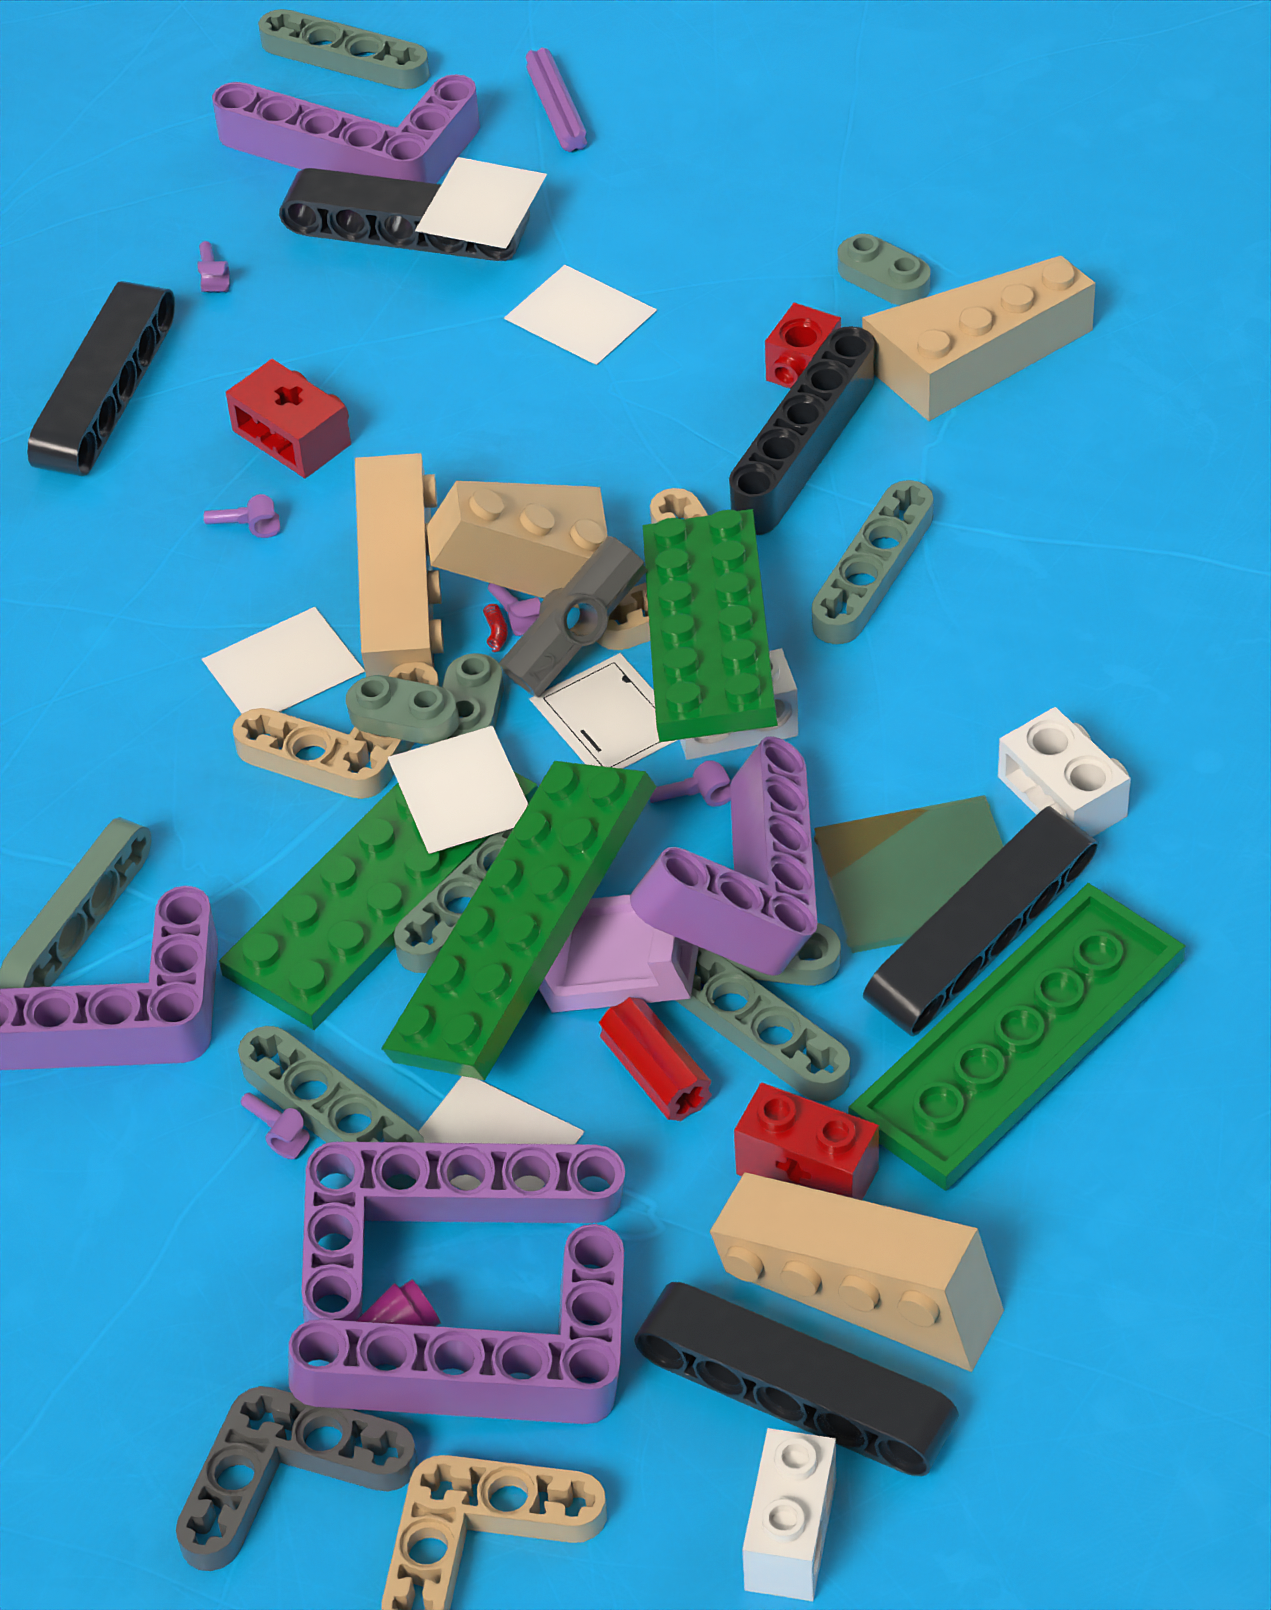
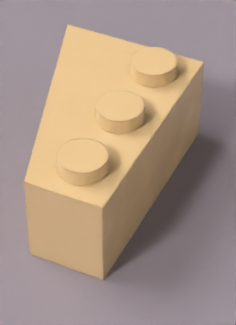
[427,481,608,609]

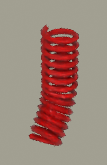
[483,604,508,652]

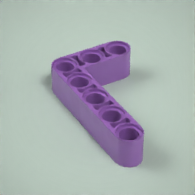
[212,74,480,184]
[630,736,818,976]
[0,886,218,1070]
[302,1142,625,1323]
[288,1224,624,1424]

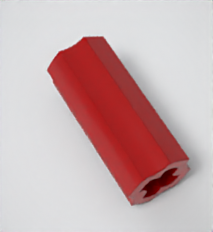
[599,997,712,1121]

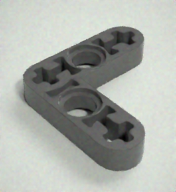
[176,1386,418,1571]

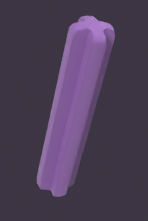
[525,47,587,152]

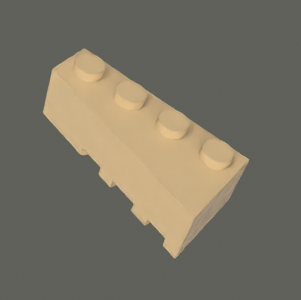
[862,255,1095,421]
[355,453,444,677]
[710,1172,1004,1372]

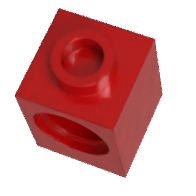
[765,303,841,389]

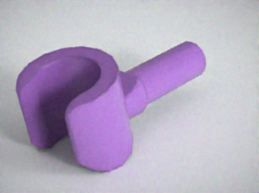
[197,241,230,292]
[204,494,280,538]
[488,583,541,636]
[650,760,731,807]
[241,1092,310,1159]

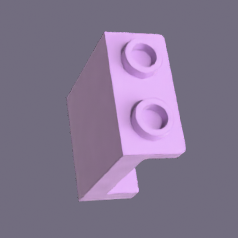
[539,894,699,1013]

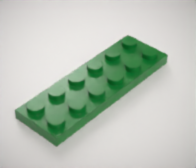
[642,509,778,743]
[219,737,538,1030]
[381,761,657,1080]
[848,883,1186,1191]

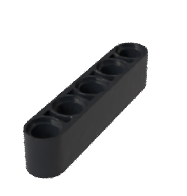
[279,168,530,261]
[27,281,175,476]
[729,326,874,535]
[863,806,1099,1036]
[634,1282,959,1477]

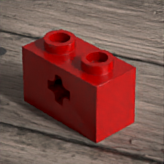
[225,359,351,479]
[734,1082,879,1200]

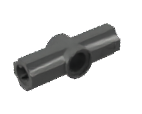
[498,536,647,698]

